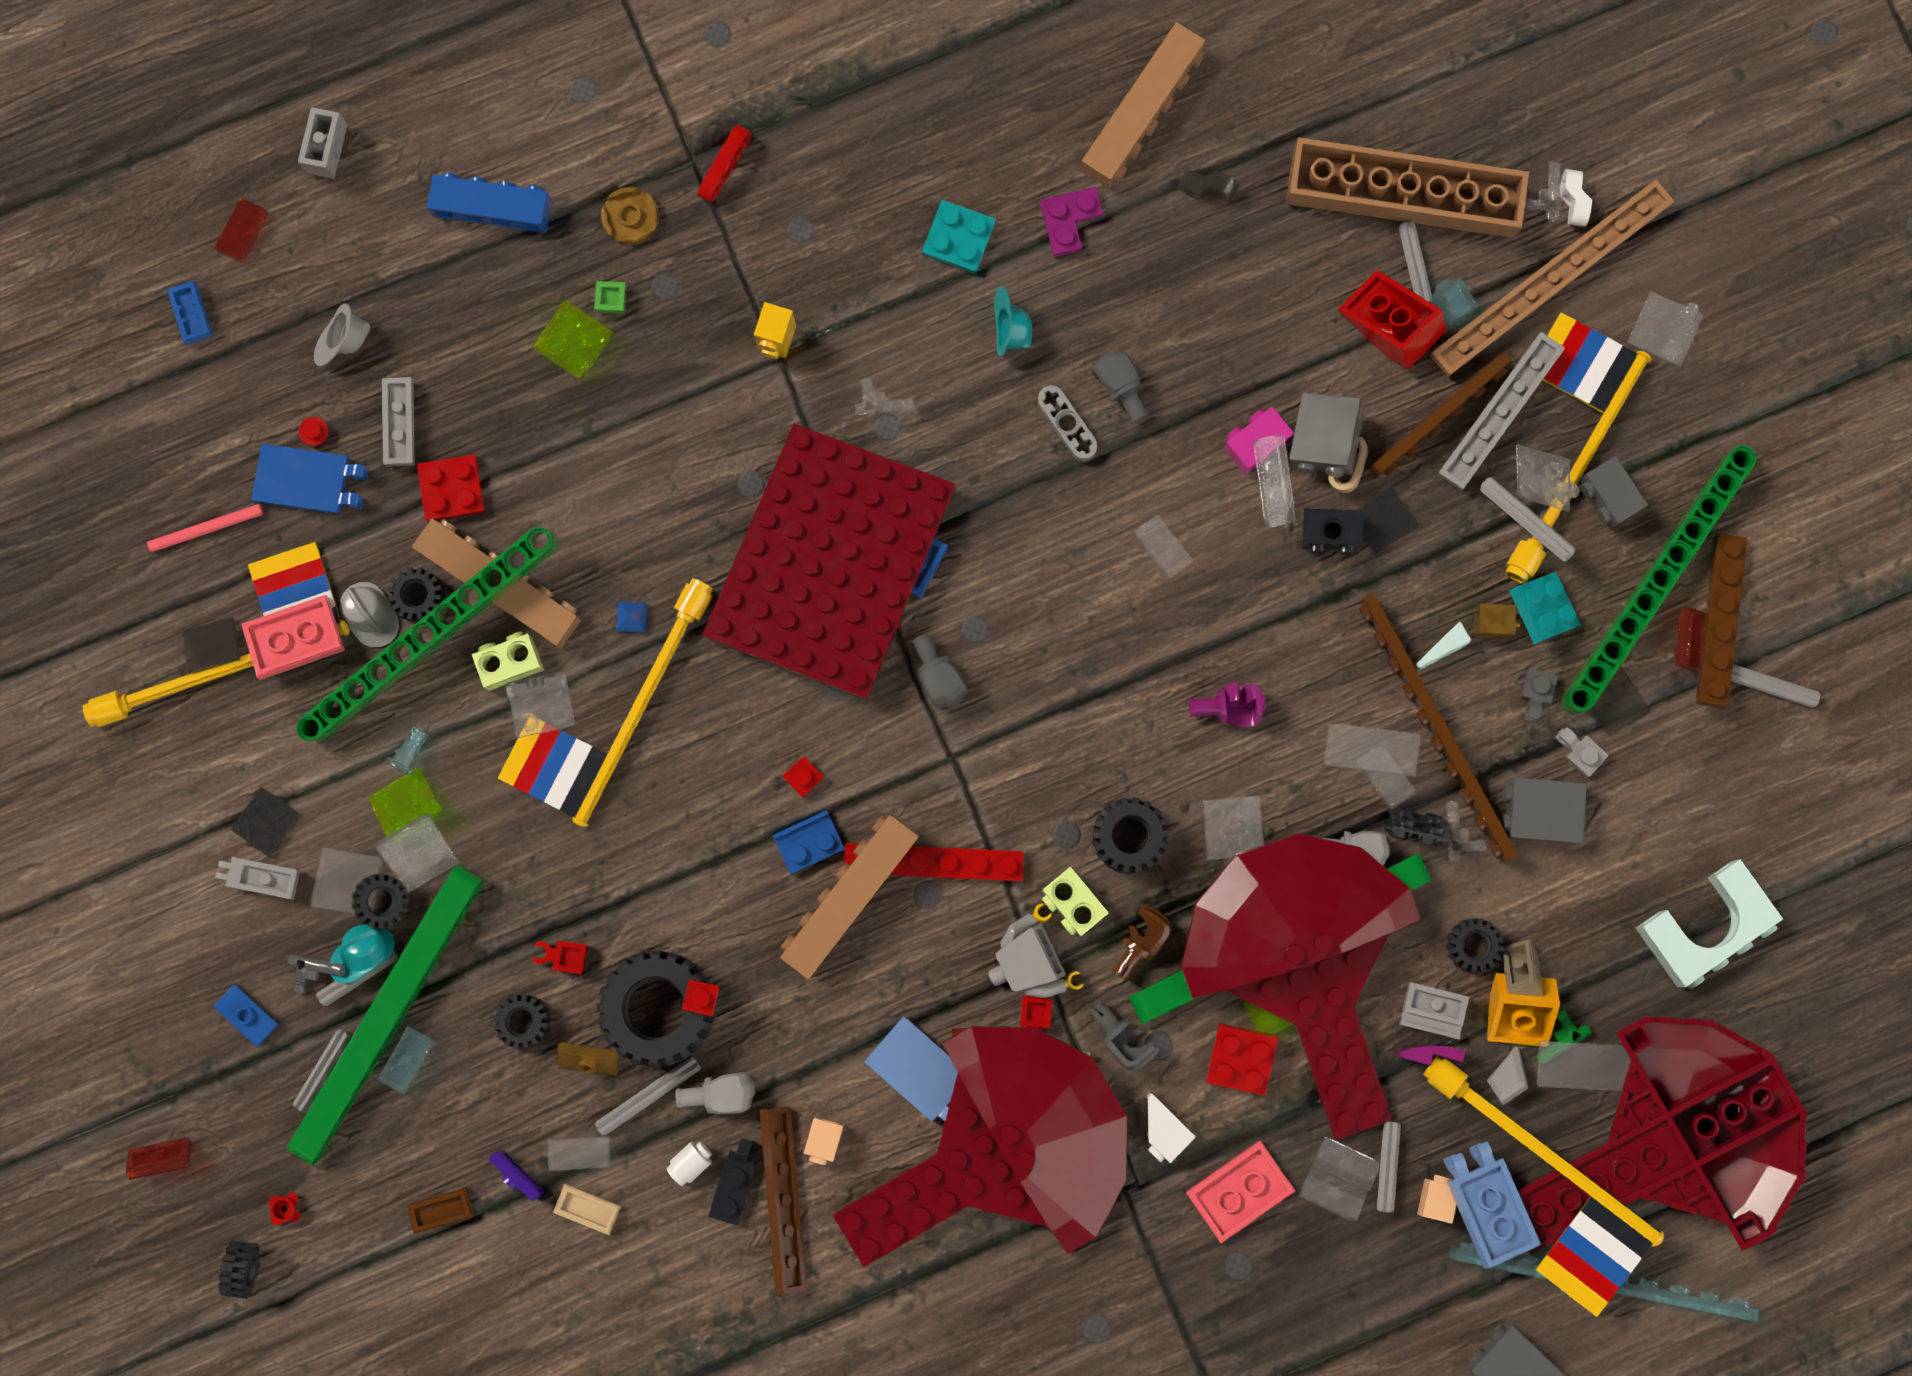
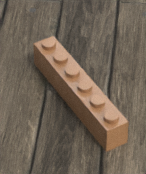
[1080,22,1206,189]
[412,518,581,649]
[780,812,920,980]

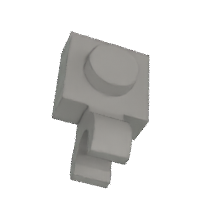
[1555,727,1609,778]

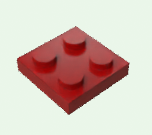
[417,454,485,523]
[1206,1023,1279,1096]

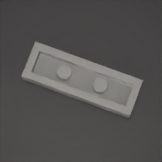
[382,377,415,467]

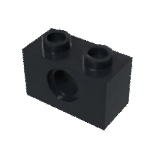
[1302,508,1364,555]

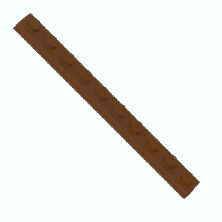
[1359,593,1519,862]

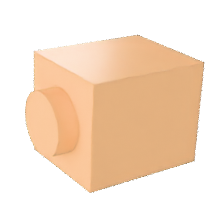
[804,1117,844,1165]
[1417,1175,1457,1224]

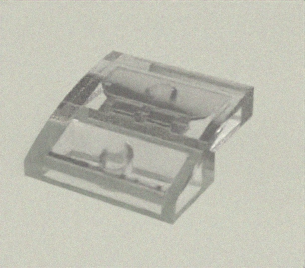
[1299,1137,1381,1222]

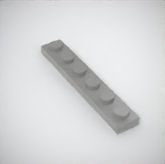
[1438,332,1565,491]

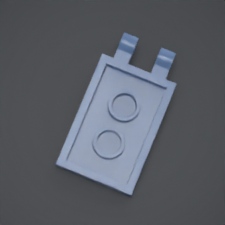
[864,1016,958,1122]
[1443,1141,1541,1269]

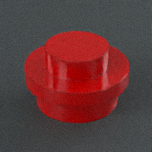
[298,417,329,446]

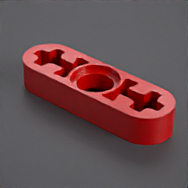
[697,124,751,203]

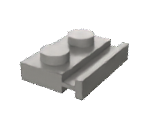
[1399,982,1469,1040]

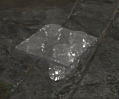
[1627,291,1704,367]
[1516,445,1579,512]
[506,670,576,738]
[1203,796,1264,860]

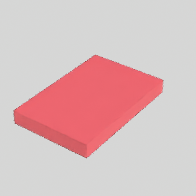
[241,595,345,680]
[1186,1140,1295,1243]

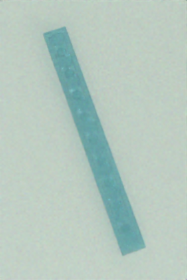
[1449,1242,1759,1322]

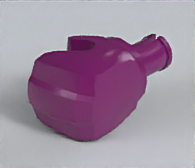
[1189,682,1266,727]

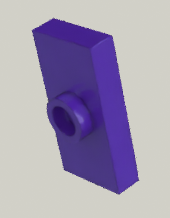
[488,1150,544,1201]

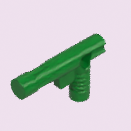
[1535,1008,1592,1066]

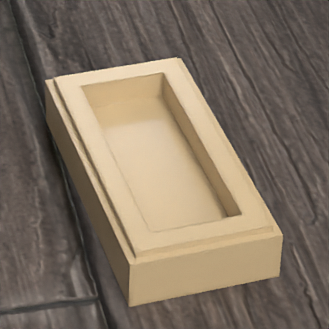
[553,1183,621,1235]

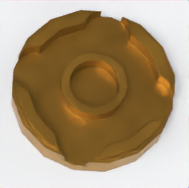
[601,187,659,245]

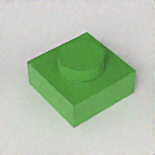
[594,281,627,314]

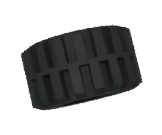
[1092,797,1169,874]

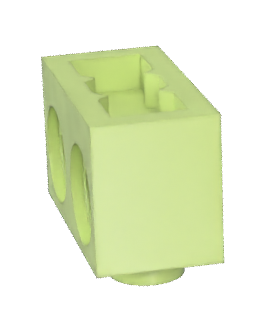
[472,632,544,691]
[1042,867,1109,937]

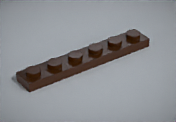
[1369,352,1512,479]
[1695,533,1747,709]
[760,1107,807,1295]

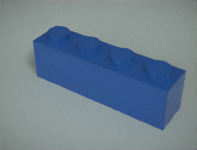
[427,173,552,233]

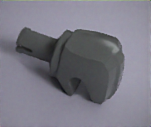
[1090,351,1149,424]
[912,633,968,708]
[1088,1000,1160,1071]

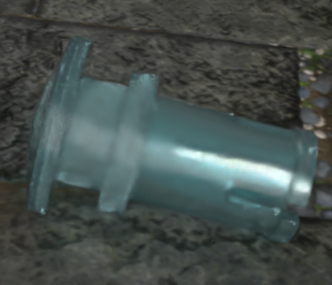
[386,727,429,775]

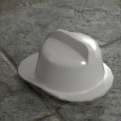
[314,304,370,366]
[340,582,399,647]

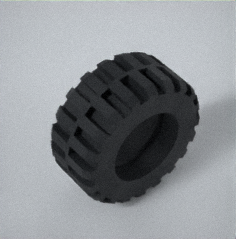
[597,951,716,1067]

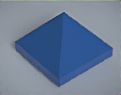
[616,602,648,633]

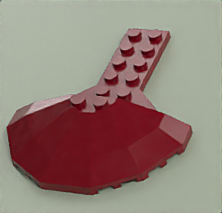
[1180,833,1420,1140]
[1517,1016,1807,1255]
[833,1025,1127,1268]

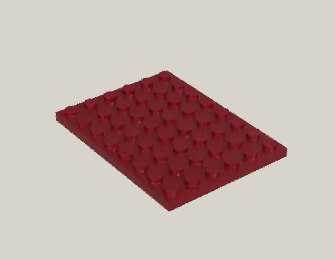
[702,423,956,701]

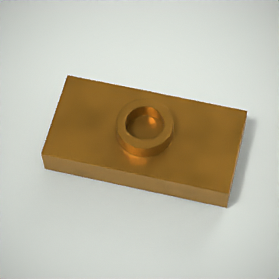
[557,1042,620,1076]

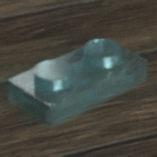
[378,1026,436,1094]

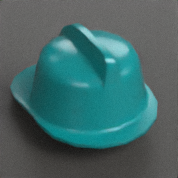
[994,286,1032,356]
[330,925,395,984]

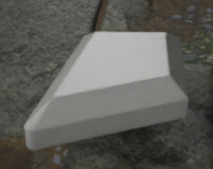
[1487,1047,1528,1105]

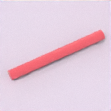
[147,504,264,553]

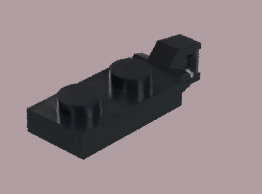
[708,1138,756,1225]

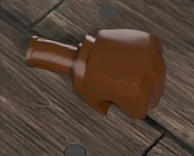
[1112,904,1172,982]

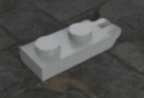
[215,857,300,900]

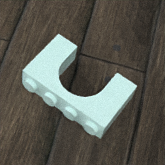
[1636,859,1783,989]

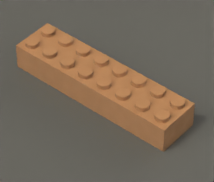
[1286,137,1529,238]

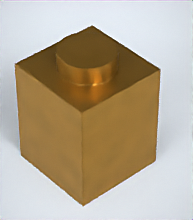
[1474,603,1520,639]

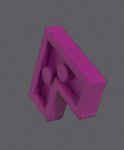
[1040,187,1103,258]

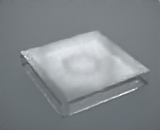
[375,813,460,893]
[311,847,383,914]

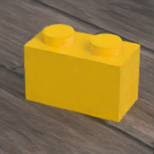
[754,302,796,359]

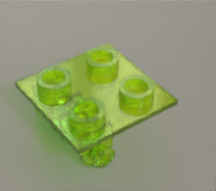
[368,767,444,842]

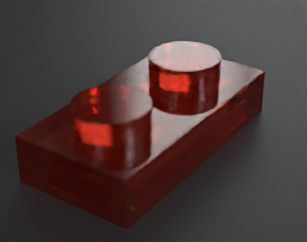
[214,198,269,263]
[1675,607,1706,671]
[125,1137,192,1180]

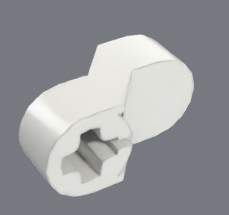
[1559,169,1592,227]

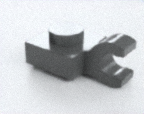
[1520,668,1558,723]

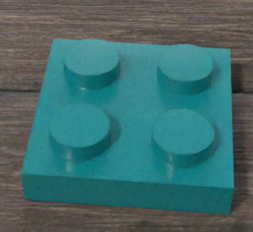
[922,200,996,275]
[1509,572,1581,644]

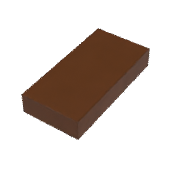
[406,1187,475,1234]

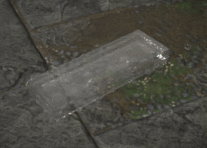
[1253,434,1296,527]

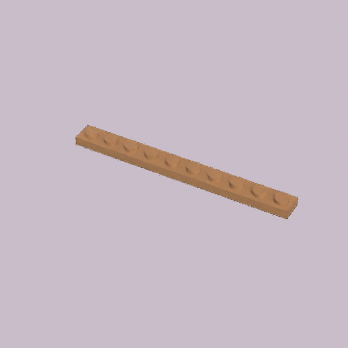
[1430,179,1675,377]

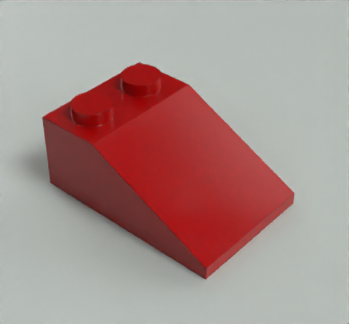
[1338,270,1447,370]

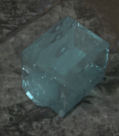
[1432,277,1479,328]

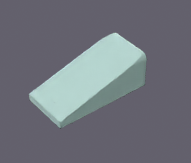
[1414,622,1471,672]

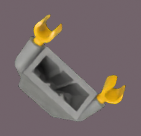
[989,903,1083,998]

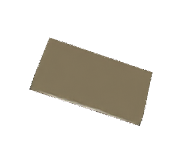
[1502,939,1544,996]

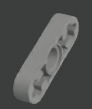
[1038,385,1097,462]

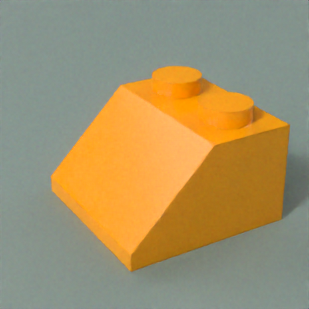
[1487,973,1560,1047]

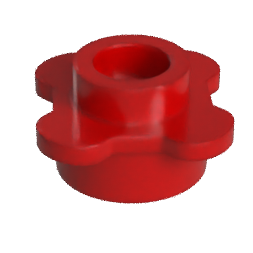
[268,1192,301,1225]

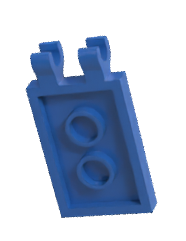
[251,444,369,515]

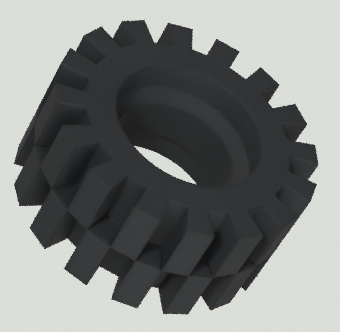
[388,567,446,623]
[351,874,409,928]
[1446,918,1504,973]
[493,995,551,1049]
[218,1240,260,1299]

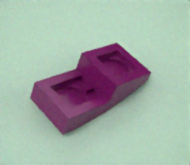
[1396,1045,1466,1065]

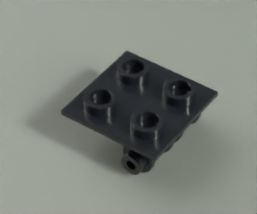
[1384,806,1452,846]

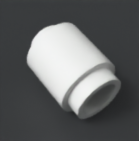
[666,1141,712,1186]

